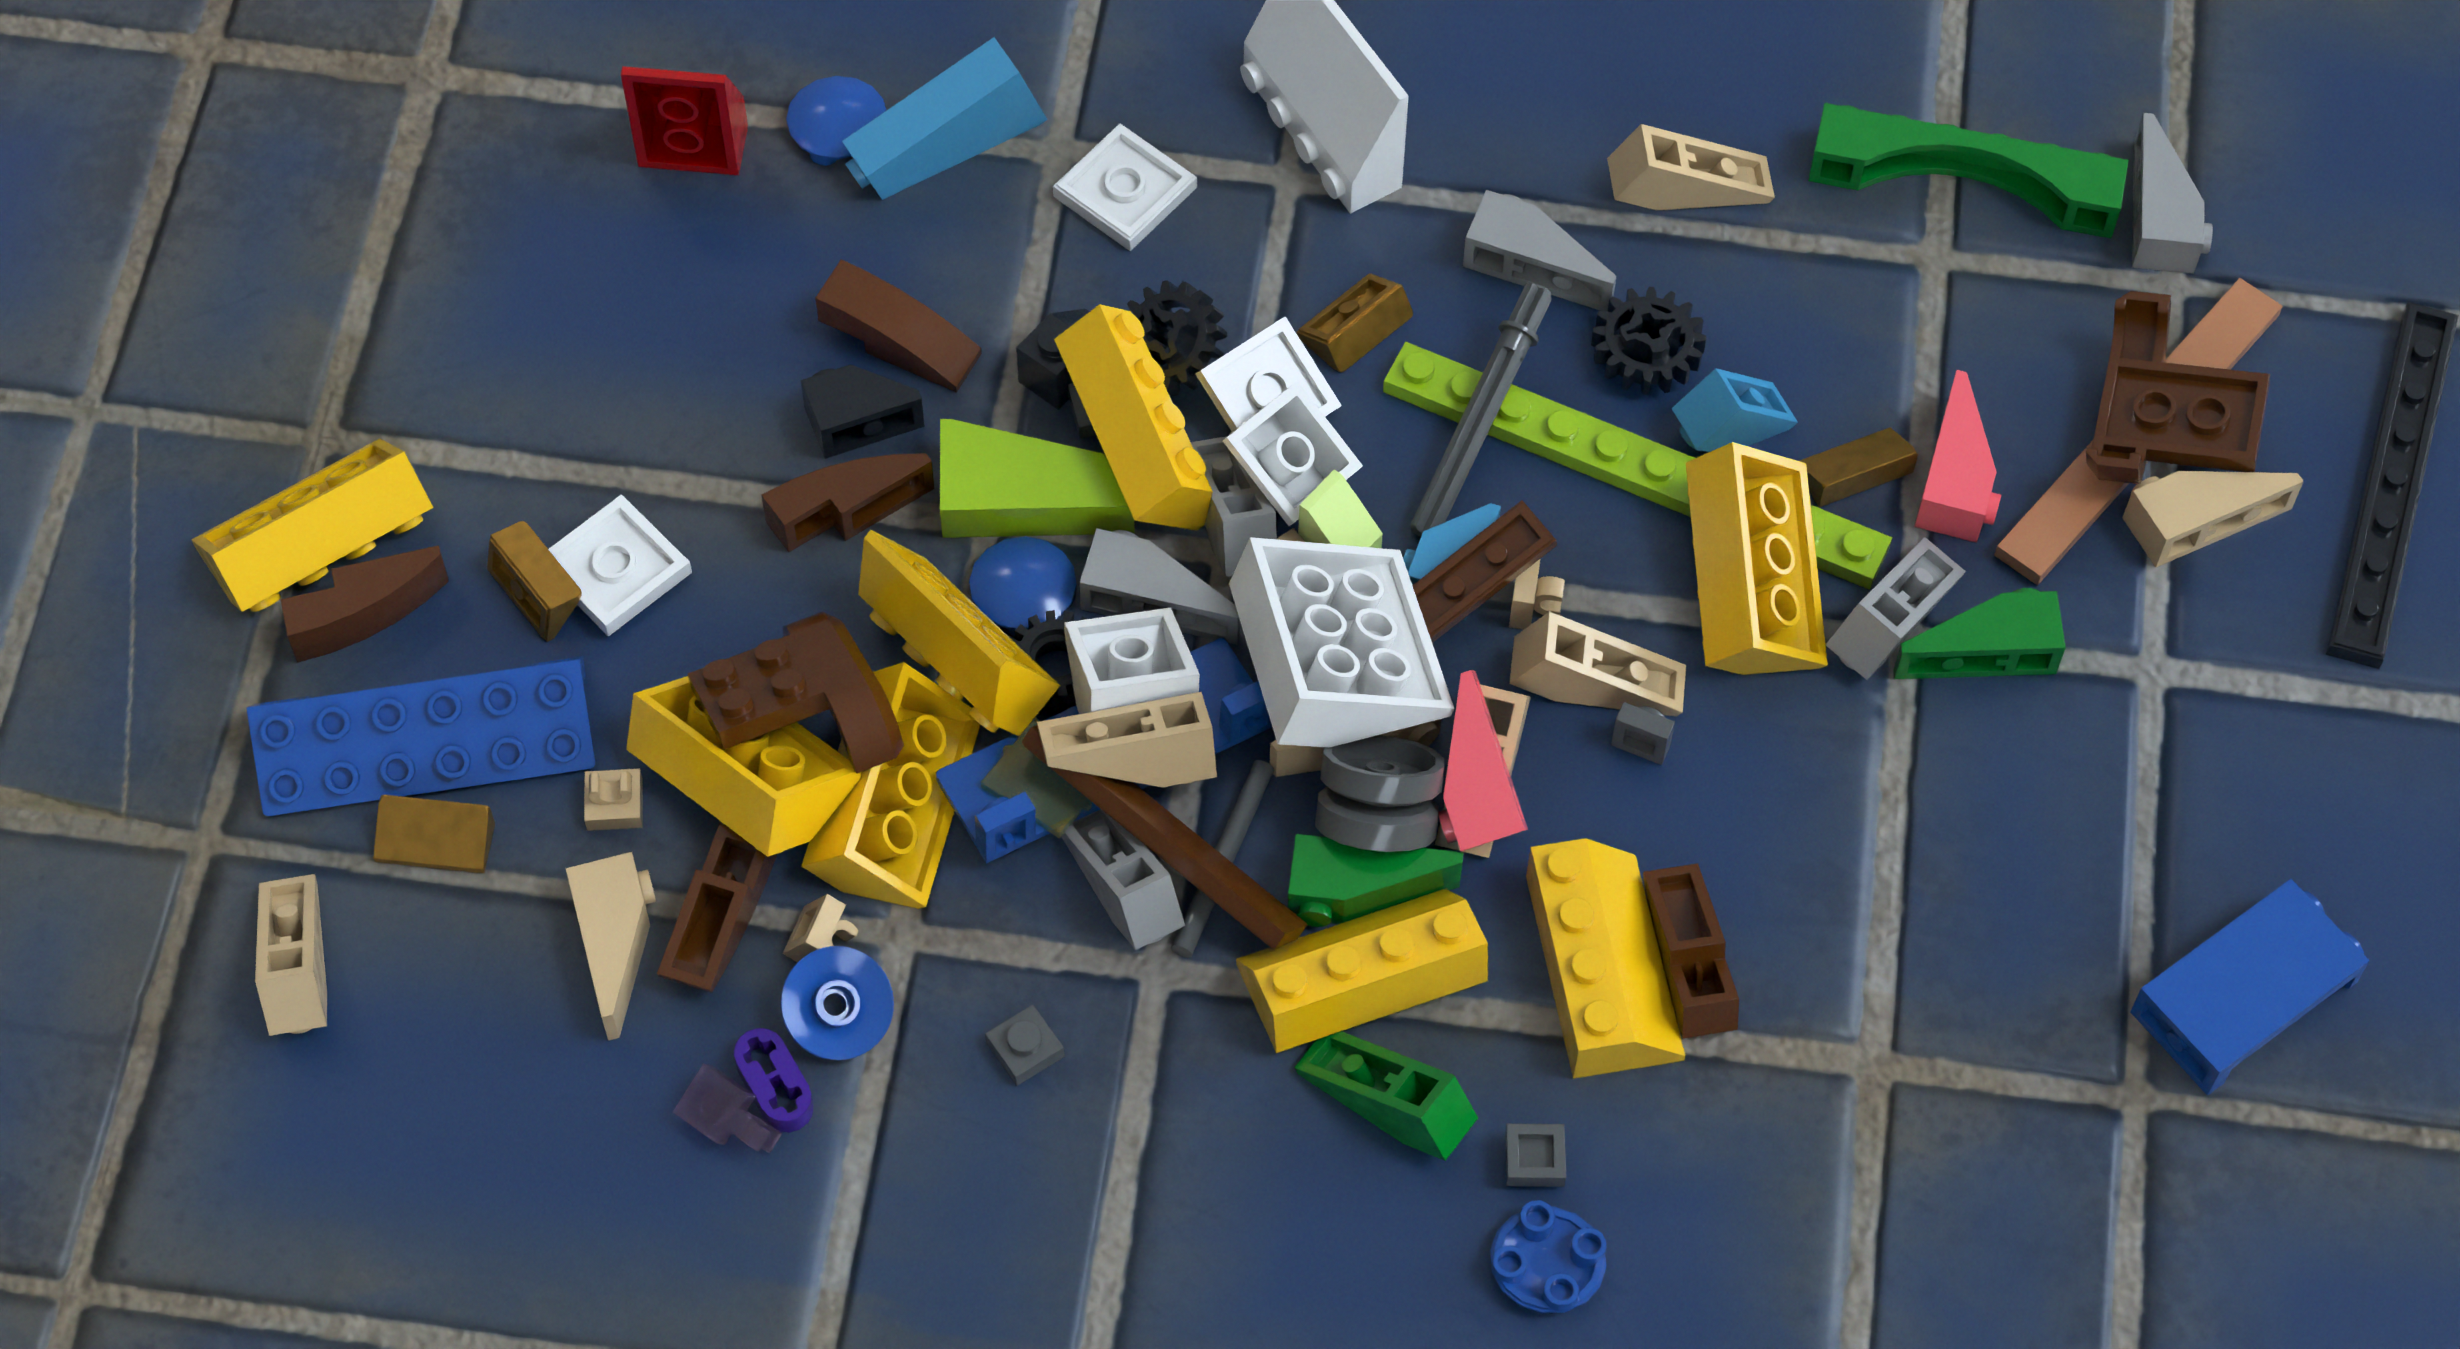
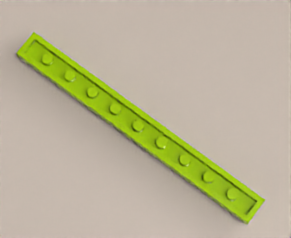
[1383,341,1893,590]

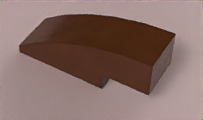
[815,259,982,393]
[761,453,935,552]
[280,545,449,663]
[657,823,777,993]
[1643,863,1739,1039]

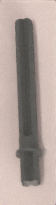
[1411,282,1552,537]

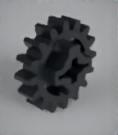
[1127,280,1227,396]
[1591,287,1706,395]

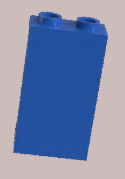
[2130,879,2370,1096]

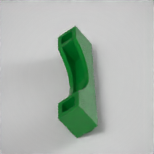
[1808,103,2129,239]

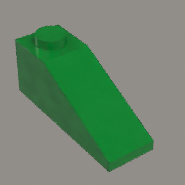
[1893,588,2066,679]
[1288,834,1464,927]
[1294,1031,1478,1161]

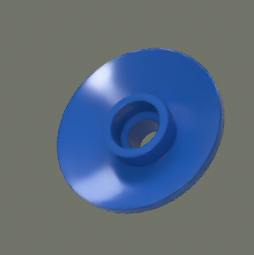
[780,946,894,1061]

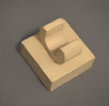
[1509,559,1565,630]
[584,768,643,831]
[783,894,858,962]

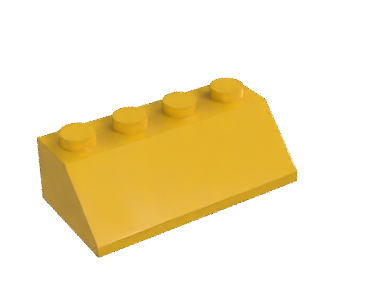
[1054,304,1213,531]
[191,438,434,612]
[1685,442,1828,675]
[858,530,1060,737]
[801,662,980,909]
[626,676,862,857]
[1526,838,1685,1079]
[1236,889,1488,1053]

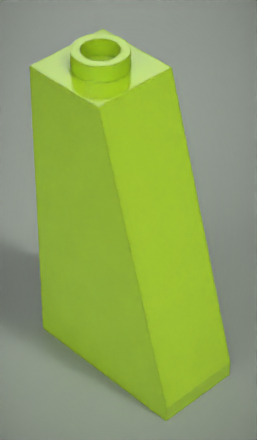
[940,419,1135,538]

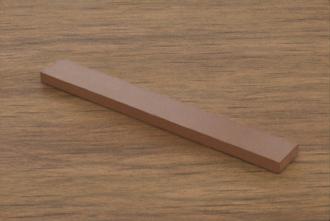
[1994,278,2283,586]

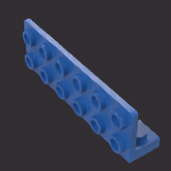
[936,638,1272,864]
[246,656,596,816]

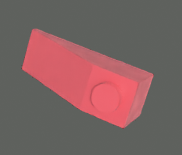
[1914,370,2001,543]
[1438,670,1528,851]

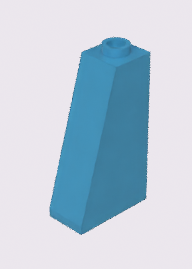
[842,37,1048,200]

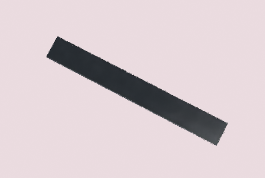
[2326,302,2459,669]

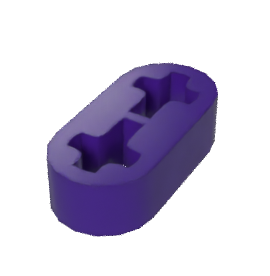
[734,1028,814,1133]

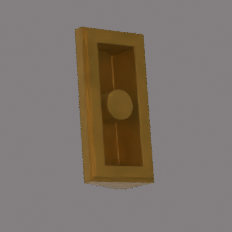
[1296,273,1413,372]
[1799,427,1918,507]
[487,521,582,642]
[373,795,495,873]

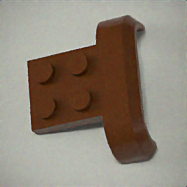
[2086,291,2270,484]
[687,611,904,774]

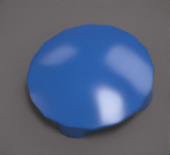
[786,76,886,166]
[969,536,1077,636]
[1490,1200,1606,1313]

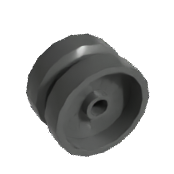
[1315,735,1444,852]

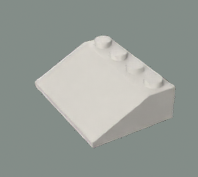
[1240,0,1409,214]
[1229,537,1455,748]

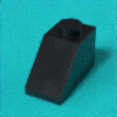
[1016,309,1089,410]
[800,364,925,459]

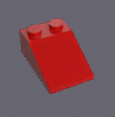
[621,66,748,175]

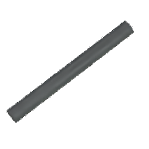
[1171,760,1274,958]

